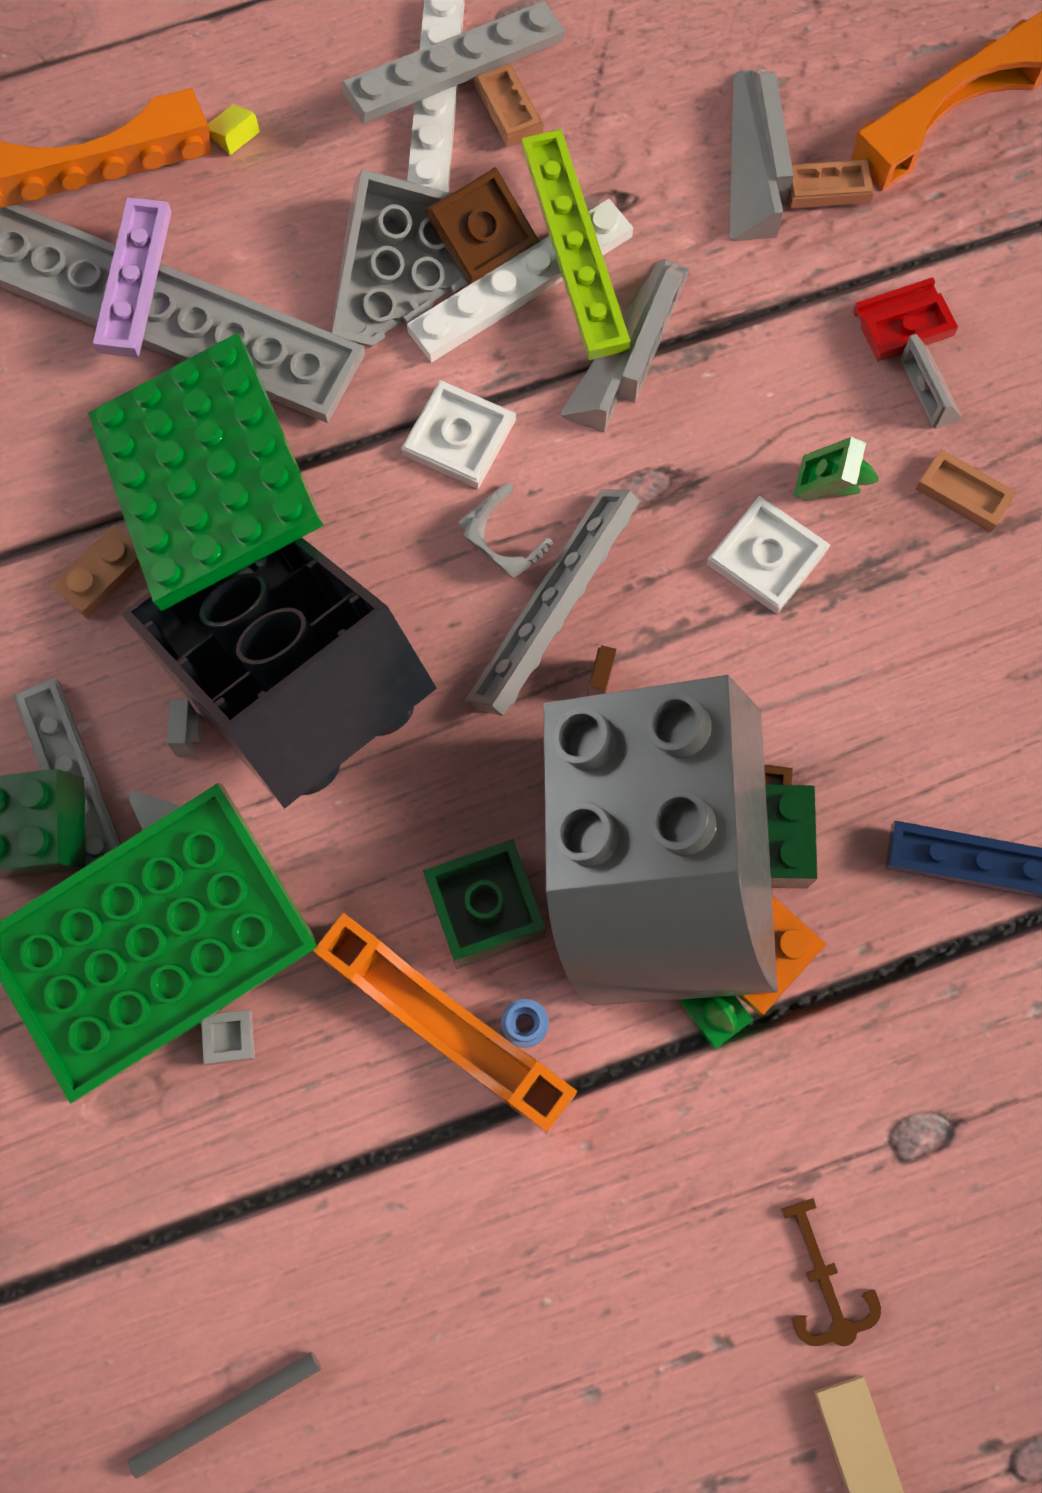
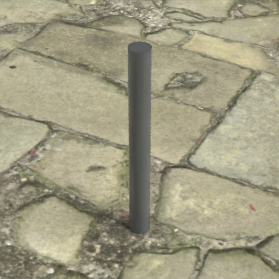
[128,1351,321,1479]

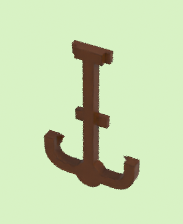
[781,1198,881,1346]

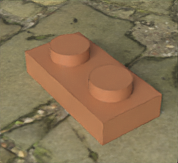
[51,524,141,619]

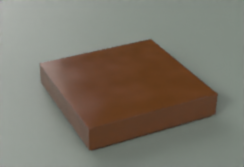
[425,167,539,285]

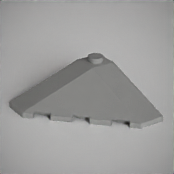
[331,169,468,347]

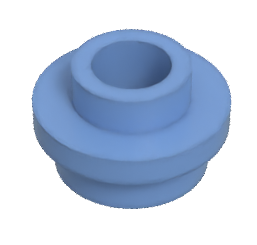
[501,999,549,1048]

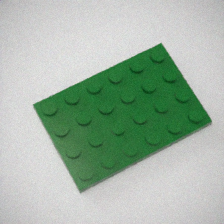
[88,332,324,611]
[0,783,319,1104]

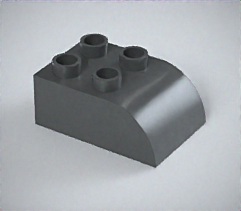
[544,675,778,1006]

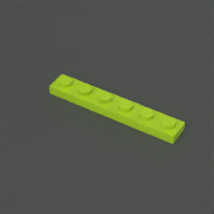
[522,129,631,361]

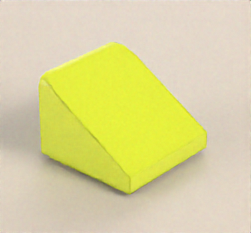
[208,104,260,155]

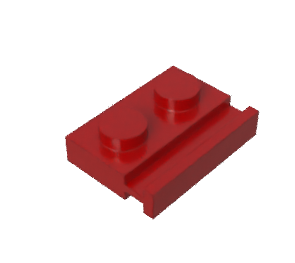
[853,277,958,362]

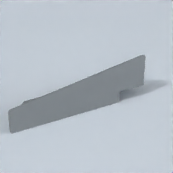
[730,68,794,241]
[561,259,690,433]

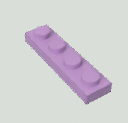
[93,197,172,358]

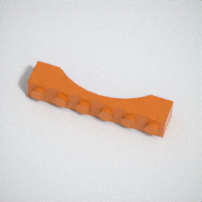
[851,11,1042,191]
[0,88,212,209]
[313,913,577,1135]

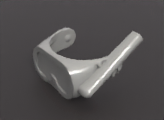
[459,483,553,578]

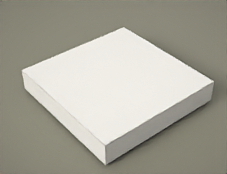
[401,380,516,489]
[706,496,830,614]

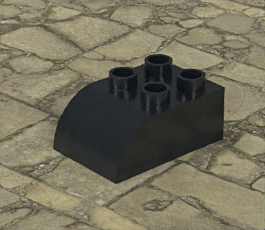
[121,537,437,809]

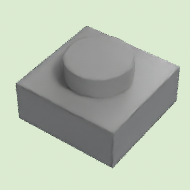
[167,699,203,756]
[201,1009,256,1066]

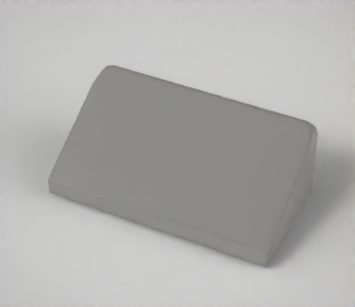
[900,334,962,429]

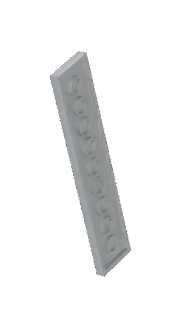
[0,204,365,423]

